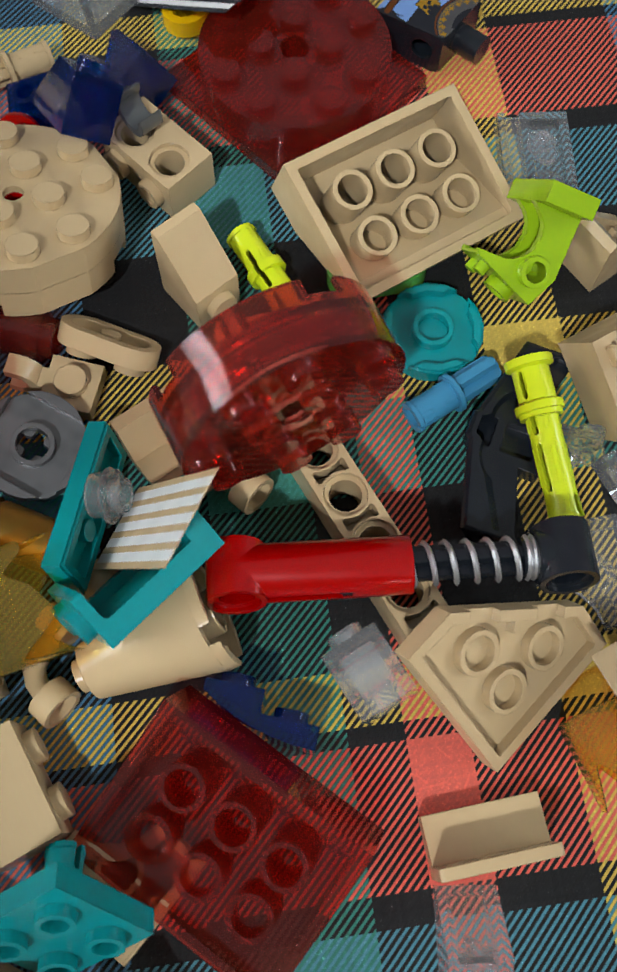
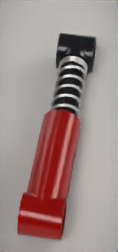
[205,515,600,614]

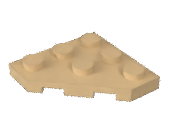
[394,599,607,773]

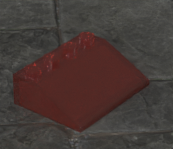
[73,685,384,972]

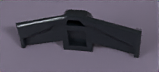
[460,342,569,543]

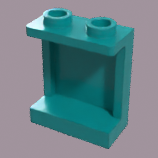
[47,510,224,649]

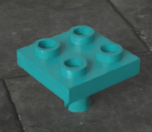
[0,840,154,972]

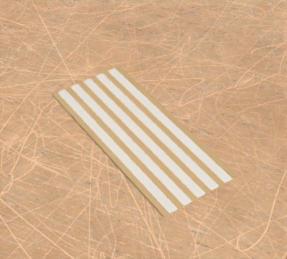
[93,467,219,570]

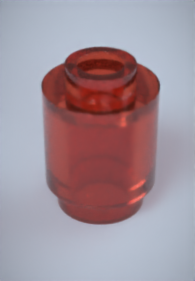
[0,305,63,362]

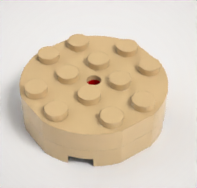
[0,120,126,317]

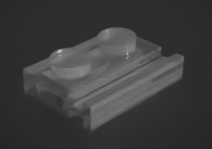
[494,111,579,190]

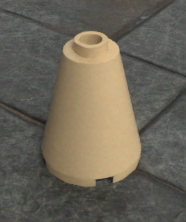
[71,565,243,699]

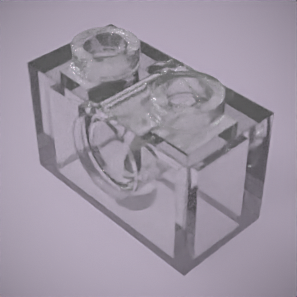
[321,621,418,725]

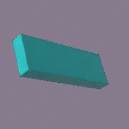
[40,421,127,596]

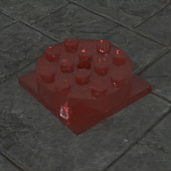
[162,0,427,180]

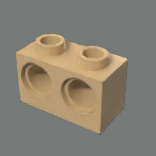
[100,96,216,217]

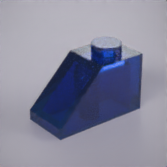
[32,53,125,145]

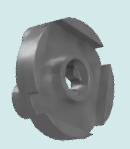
[0,391,86,502]

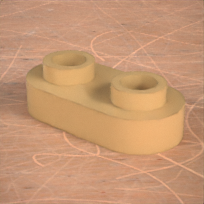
[57,314,162,377]

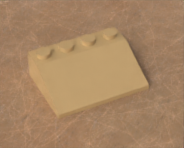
[271,83,523,300]

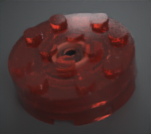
[149,276,406,491]

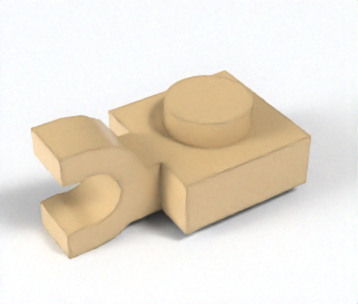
[3,352,107,421]

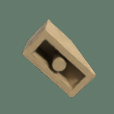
[150,202,240,329]

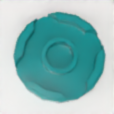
[381,283,484,382]

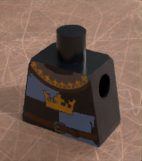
[372,0,490,72]

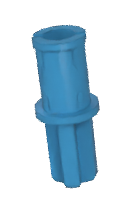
[402,356,503,433]

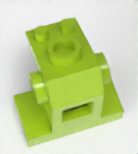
[461,178,602,305]

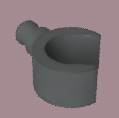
[109,81,163,137]

